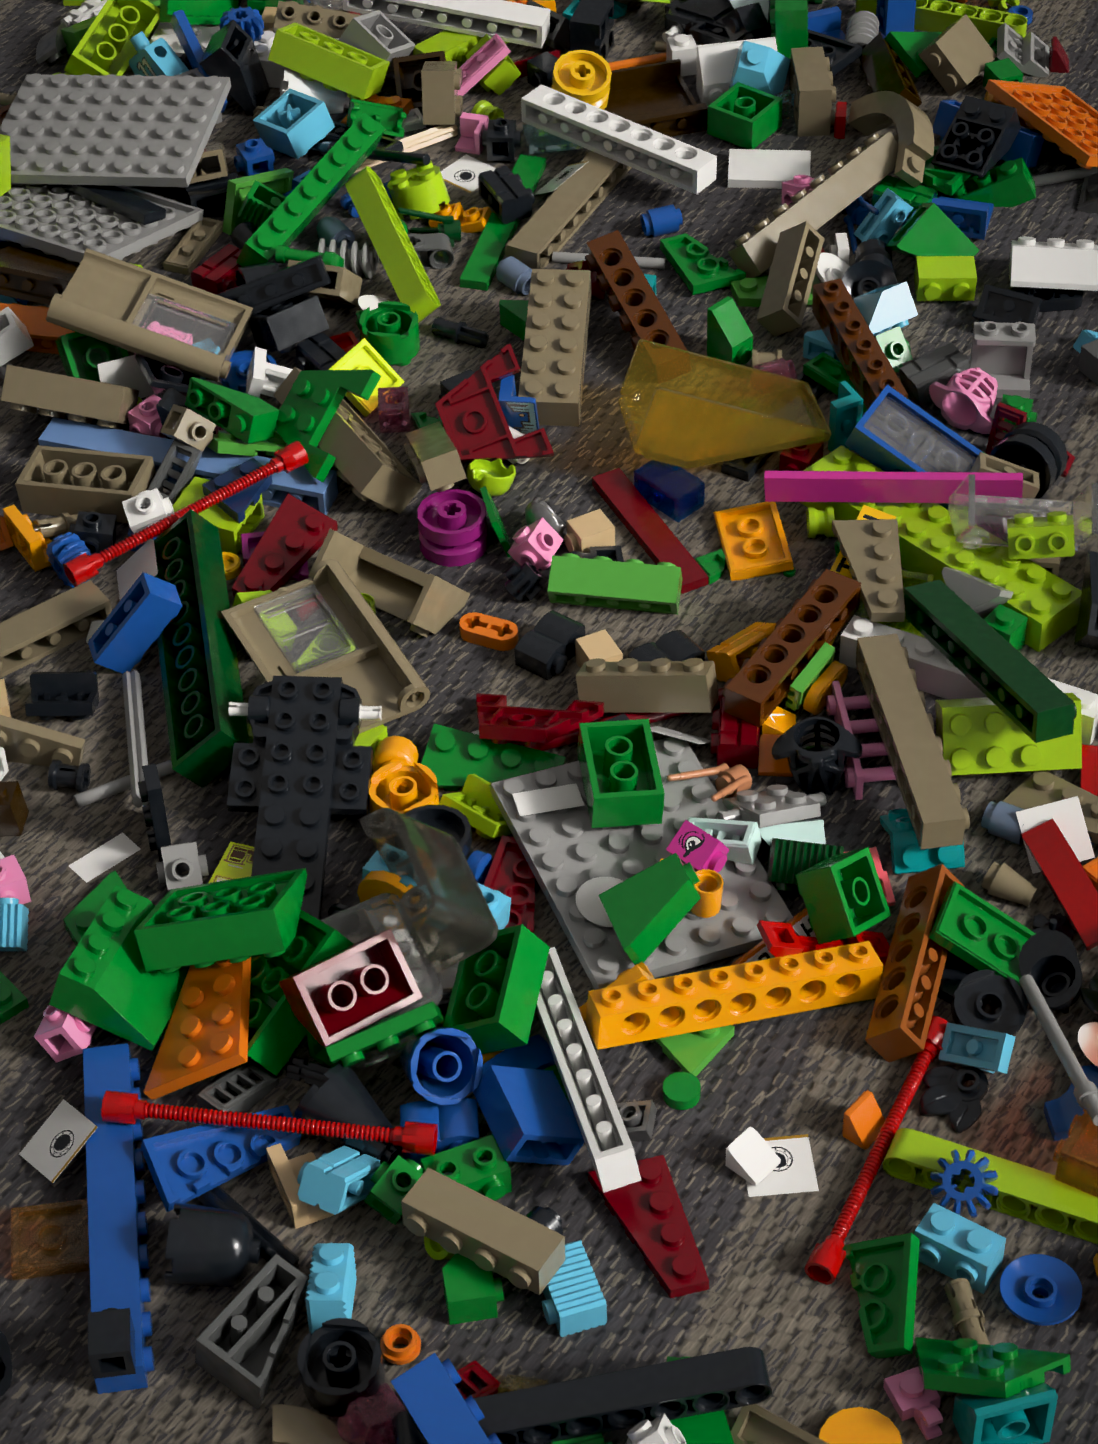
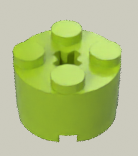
[387,160,450,220]

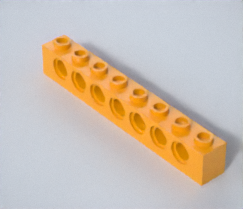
[585,941,883,1050]

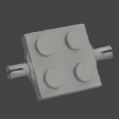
[716,784,827,828]

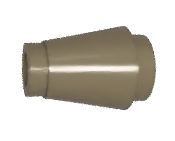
[981,861,1038,907]

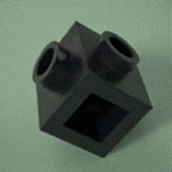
[482,118,521,161]
[69,511,117,554]

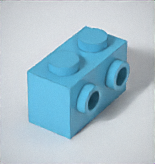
[914,1203,1006,1294]

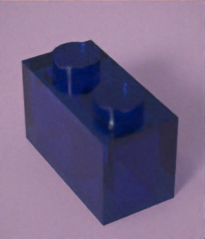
[634,454,705,522]

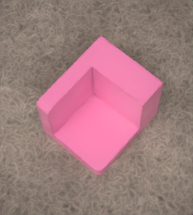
[455,112,489,155]

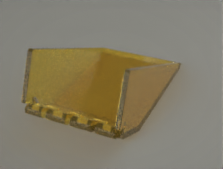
[618,339,832,469]

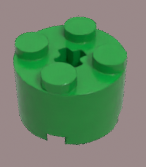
[359,301,420,366]

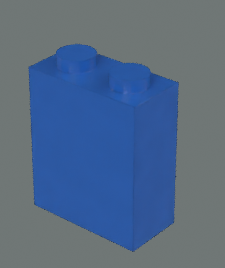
[473,1065,585,1165]

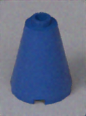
[400,1027,483,1105]

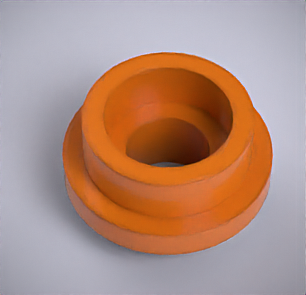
[380,1324,421,1365]

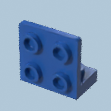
[931,196,994,240]

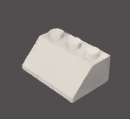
[696,37,777,106]
[1009,236,1098,291]

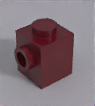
[779,433,824,471]

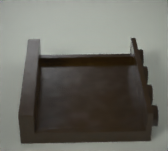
[604,59,708,137]
[0,243,80,305]

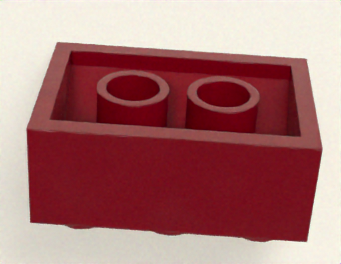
[279,928,423,1048]

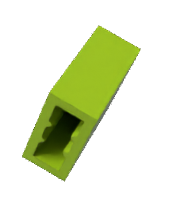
[173,476,265,554]

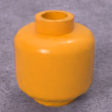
[372,735,419,773]

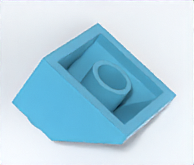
[729,41,791,98]

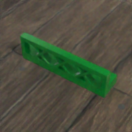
[160,0,239,25]

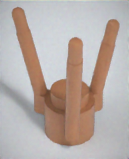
[666,763,752,802]

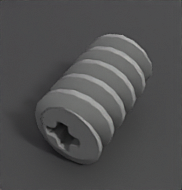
[845,11,879,63]
[317,238,379,279]

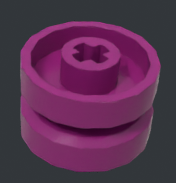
[417,489,488,567]

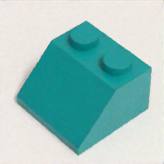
[952,1383,1058,1444]

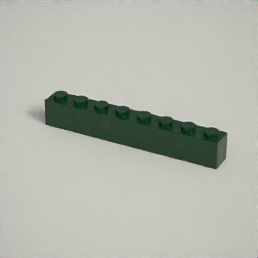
[904,579,1077,743]

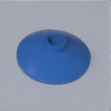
[999,1254,1082,1326]

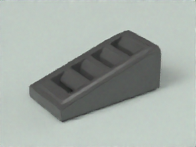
[147,439,203,506]
[196,1060,279,1114]

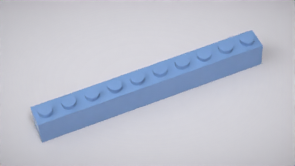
[38,417,339,515]

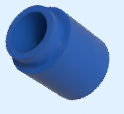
[640,204,683,237]

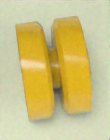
[552,49,612,110]

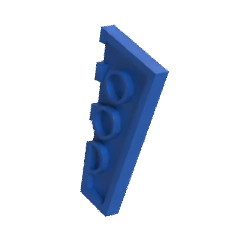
[141,1105,301,1212]

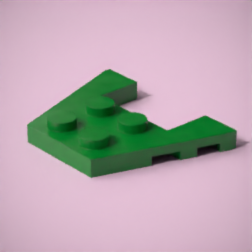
[276,370,381,482]

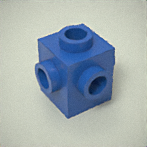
[234,138,275,177]

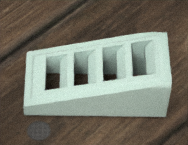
[688,817,761,865]

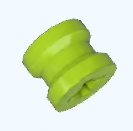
[471,100,504,120]
[806,506,835,538]

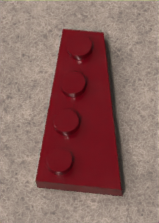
[232,493,338,597]
[588,1155,709,1299]

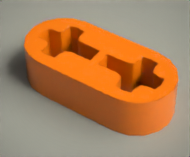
[459,612,519,651]

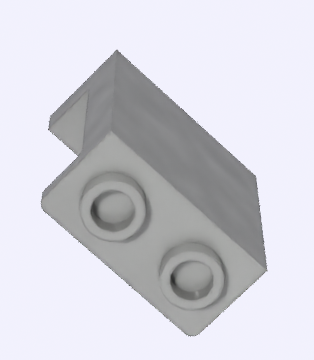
[970,321,1036,398]

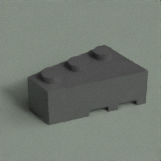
[195,1254,308,1410]

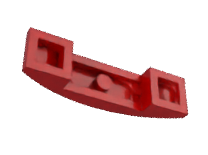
[756,920,890,966]

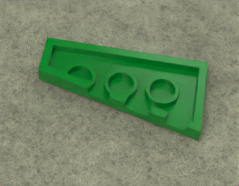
[421,724,566,791]

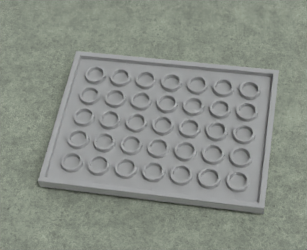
[0,73,231,187]
[0,183,203,263]
[491,734,793,990]

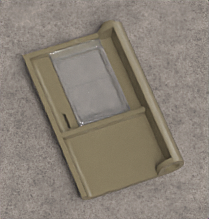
[46,248,253,383]
[221,559,431,734]

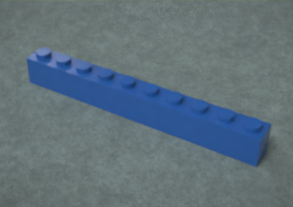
[83,1043,155,1394]

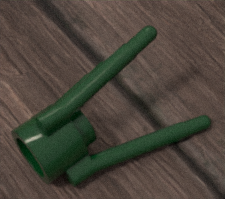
[397,208,461,247]

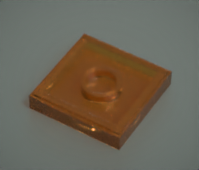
[11,1199,90,1281]

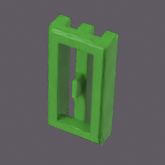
[785,642,835,711]

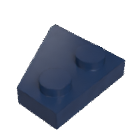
[202,458,272,523]

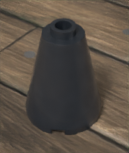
[294,1063,402,1165]

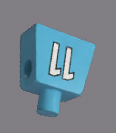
[129,31,189,76]

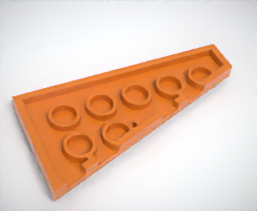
[143,956,252,1099]

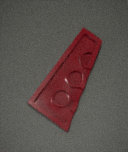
[463,835,535,944]

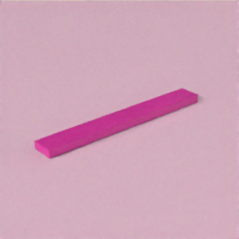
[764,471,1023,504]

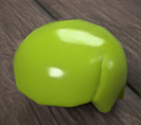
[466,458,516,497]

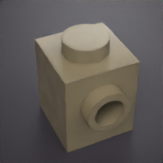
[160,404,216,452]

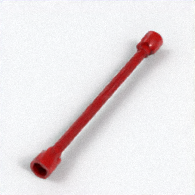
[63,441,309,587]
[804,1016,949,1285]
[101,1090,438,1156]

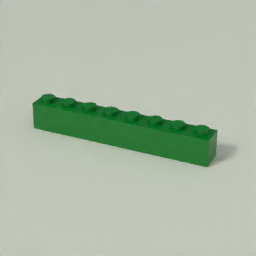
[236,112,386,267]

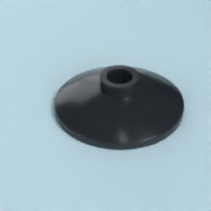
[841,260,897,299]

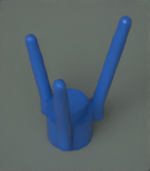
[843,196,893,254]

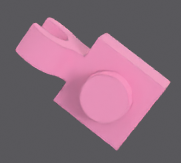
[883,1366,943,1440]

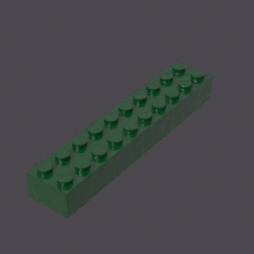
[154,509,249,787]

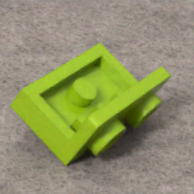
[1007,511,1075,560]
[439,774,512,840]

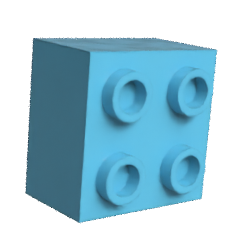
[253,89,335,159]

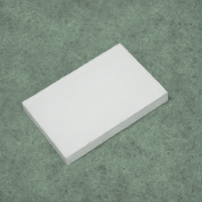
[728,149,811,189]

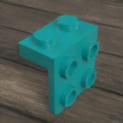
[880,808,965,874]

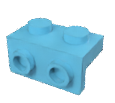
[854,188,913,244]

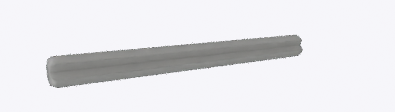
[122,670,148,808]

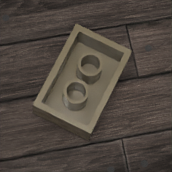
[789,46,836,137]

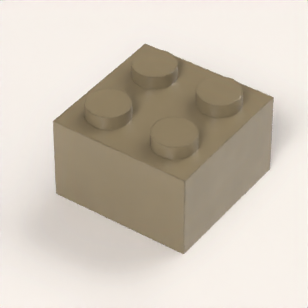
[421,61,463,125]

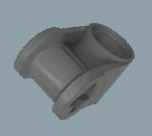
[407,233,454,270]

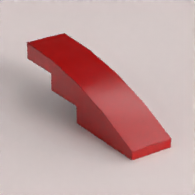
[1021,818,1098,951]

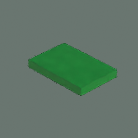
[929,881,1036,994]

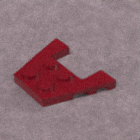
[435,344,554,462]
[476,693,604,747]

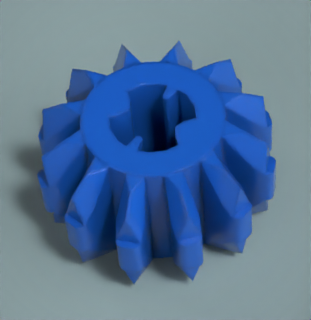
[219,6,264,43]
[46,532,91,588]
[930,1149,999,1218]

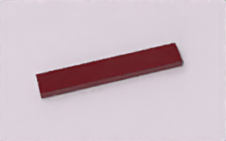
[592,468,708,594]

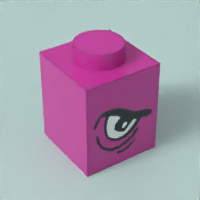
[666,820,730,873]

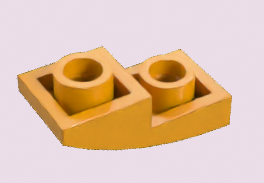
[428,202,492,233]

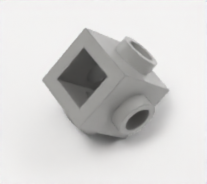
[156,841,209,890]

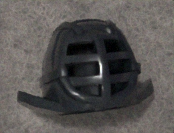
[772,716,862,796]

